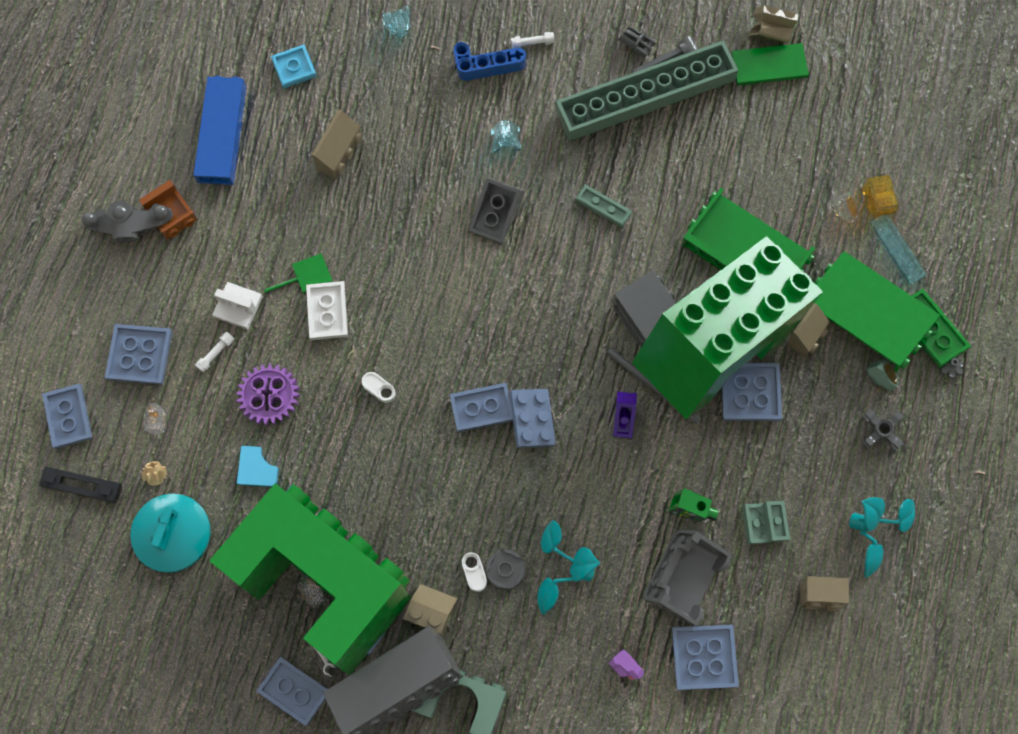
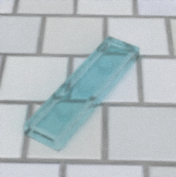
[870,214,927,285]

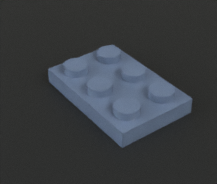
[42,383,93,449]
[450,383,513,433]
[509,389,556,448]
[256,657,328,726]

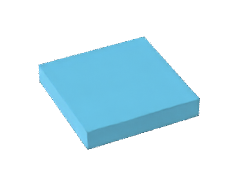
[271,45,317,89]

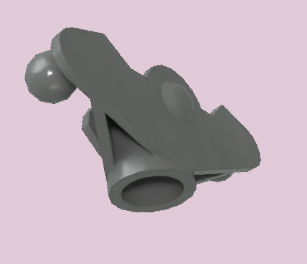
[82,200,173,243]

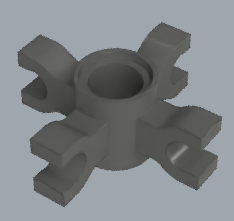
[862,409,904,451]

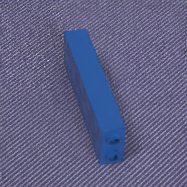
[193,76,247,185]

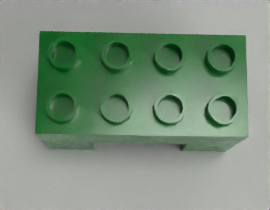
[632,236,823,420]
[209,483,412,676]

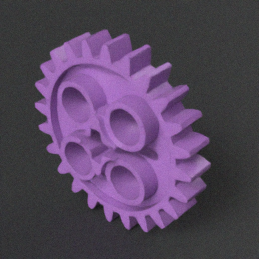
[236,364,300,426]

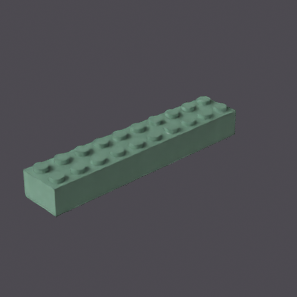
[556,40,738,141]

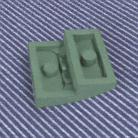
[742,501,790,545]

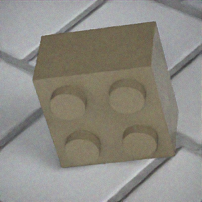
[800,576,849,612]

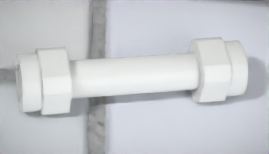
[511,32,555,49]
[195,332,234,373]

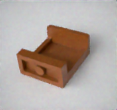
[139,180,198,240]

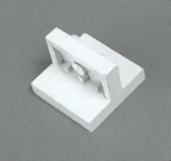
[212,282,263,330]

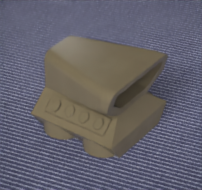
[749,6,798,43]

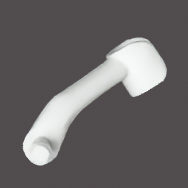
[313,647,337,677]

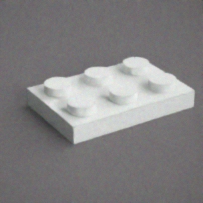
[306,281,348,340]

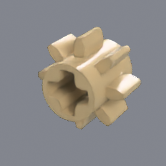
[141,461,167,486]

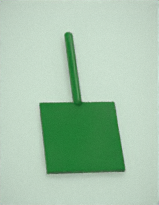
[264,253,333,293]

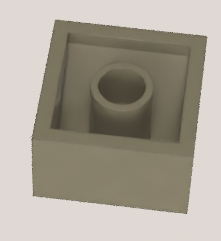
[786,303,830,357]
[403,584,457,636]

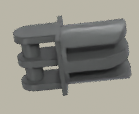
[619,26,656,57]

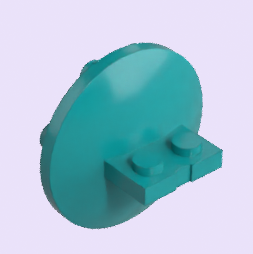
[130,494,211,573]

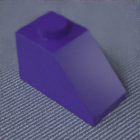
[613,391,637,438]

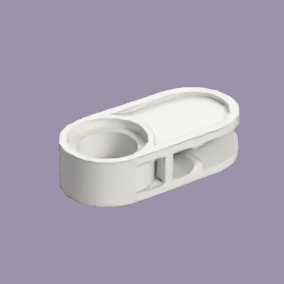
[362,372,396,403]
[462,552,487,592]

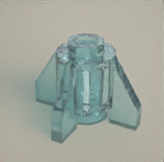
[382,6,411,38]
[491,120,521,153]

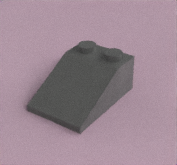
[468,178,525,243]

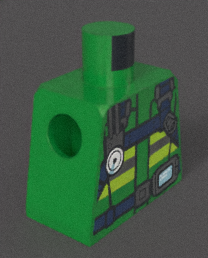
[668,488,719,522]

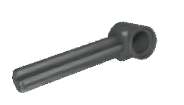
[632,36,699,73]

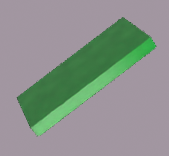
[731,43,809,86]
[912,289,972,369]

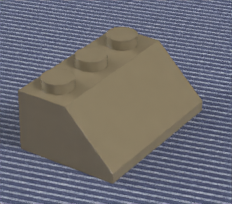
[312,109,363,179]

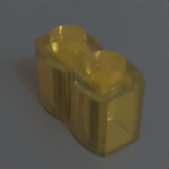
[863,174,898,217]

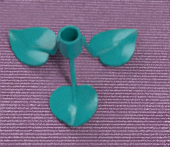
[849,497,915,577]
[537,520,600,615]

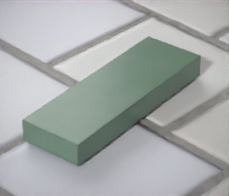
[575,184,632,228]

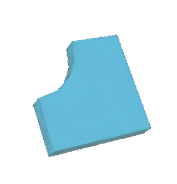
[237,446,279,487]

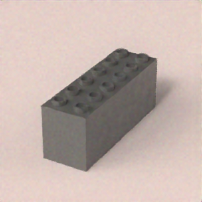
[612,271,676,348]
[323,626,463,734]

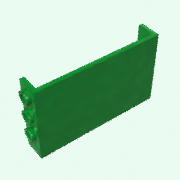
[681,188,815,272]
[814,251,940,373]

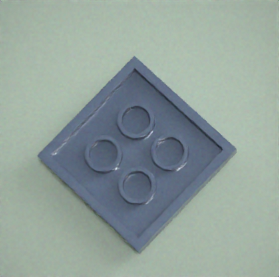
[105,324,172,385]
[721,363,782,421]
[672,625,739,690]

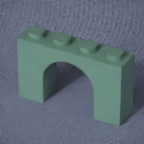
[411,670,507,734]

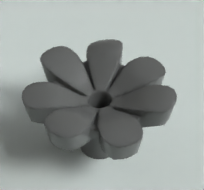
[940,356,964,379]

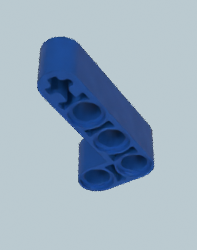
[454,42,526,81]

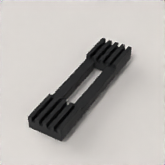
[39,466,121,503]

